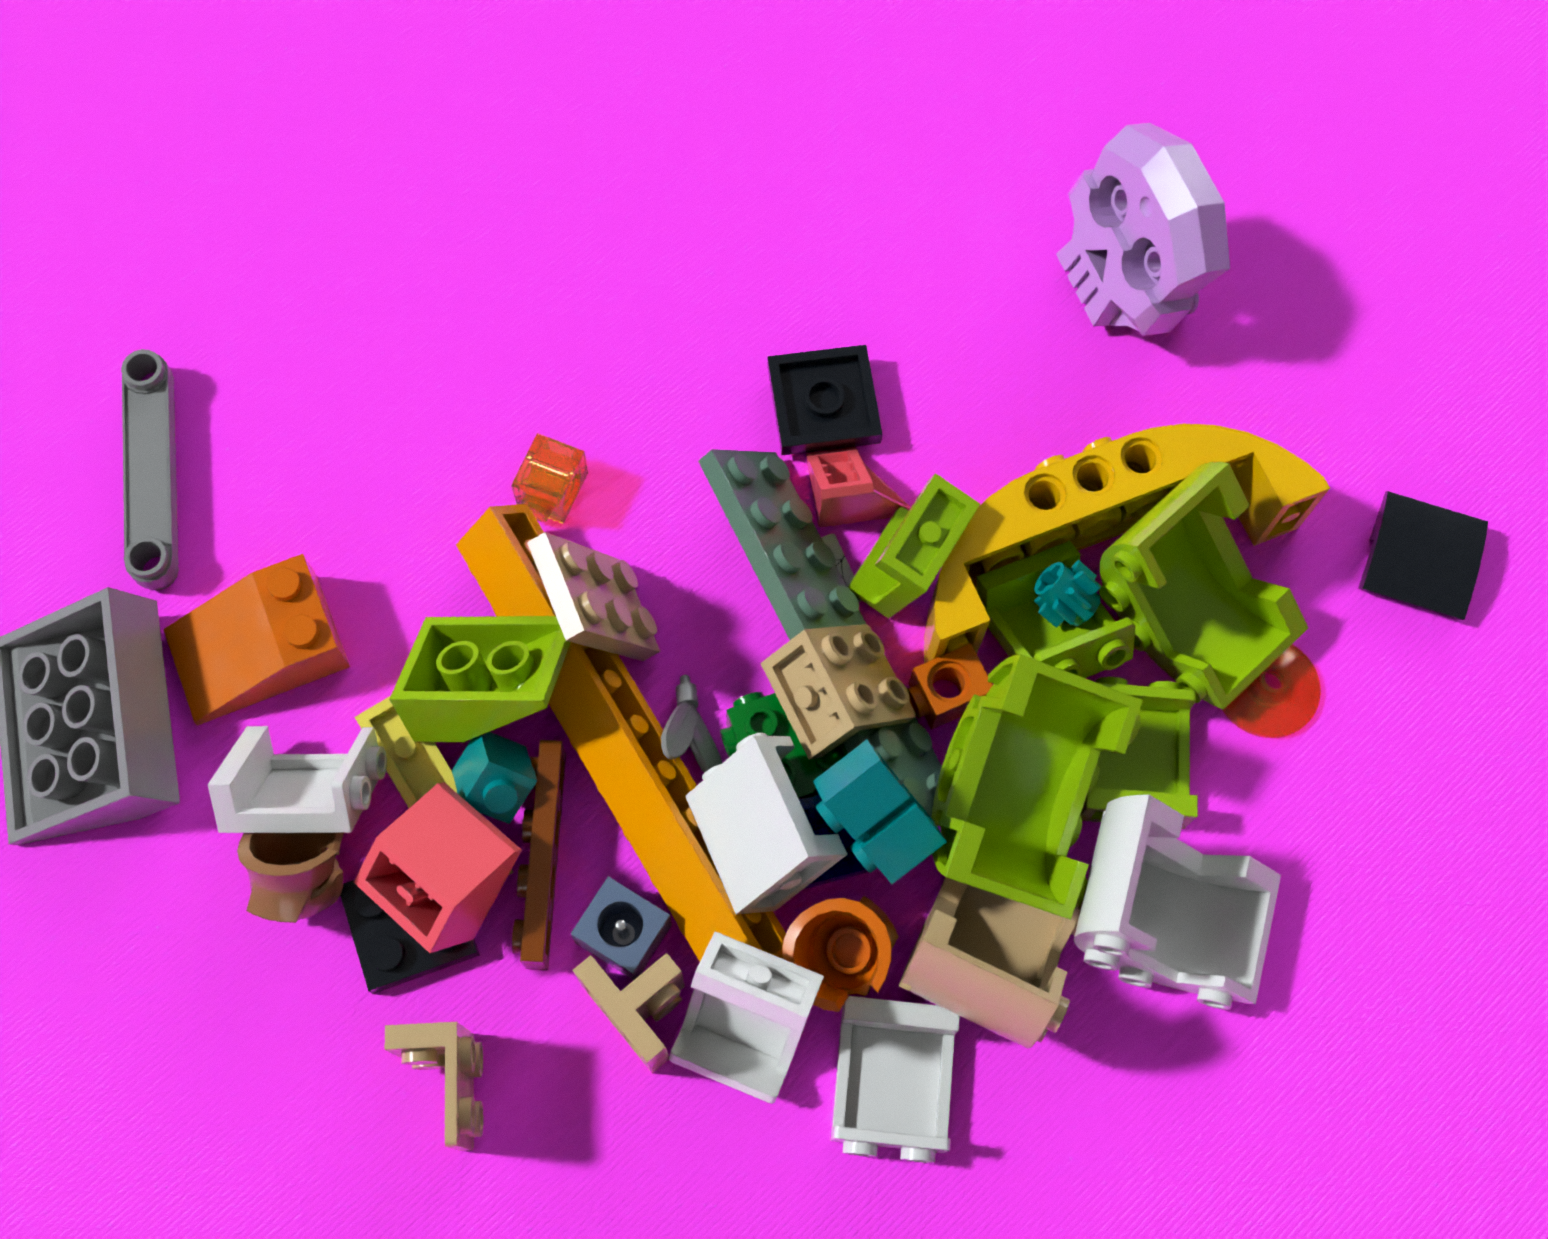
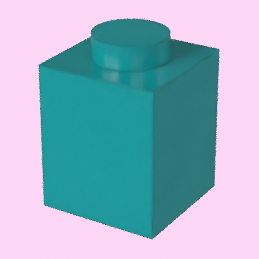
[452,732,537,824]

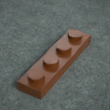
[512,740,567,970]

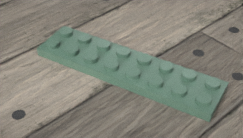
[698,449,942,816]

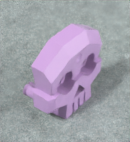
[1056,123,1230,336]

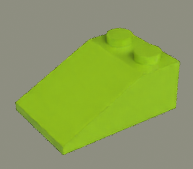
[389,616,571,742]

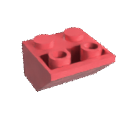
[354,782,522,953]

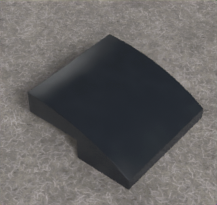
[1358,491,1488,620]

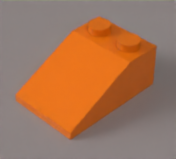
[163,554,350,726]

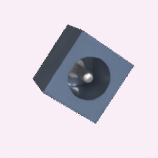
[571,876,672,980]

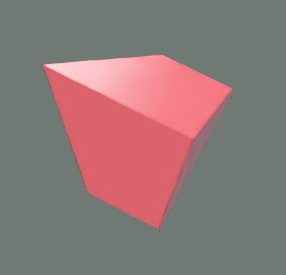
[806,446,911,528]

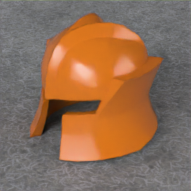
[782,896,899,1012]

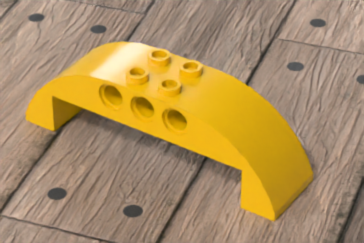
[924,423,1330,663]

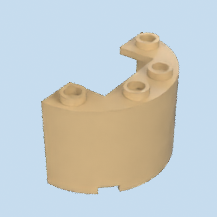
[899,877,1083,1049]

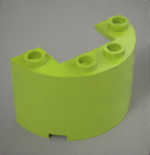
[1099,462,1309,710]
[931,654,1143,920]

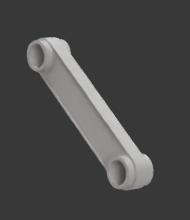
[121,349,179,590]

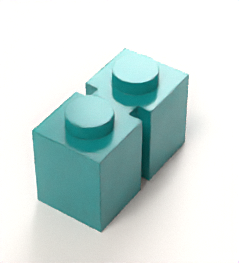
[813,739,947,884]

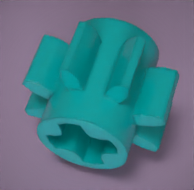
[1034,560,1101,628]

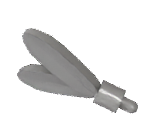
[661,675,722,773]

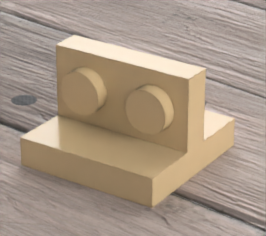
[572,953,685,1074]

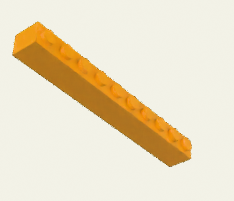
[456,504,786,962]

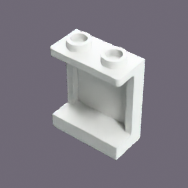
[208,726,387,833]
[685,733,847,915]
[669,931,824,1104]
[830,996,960,1163]

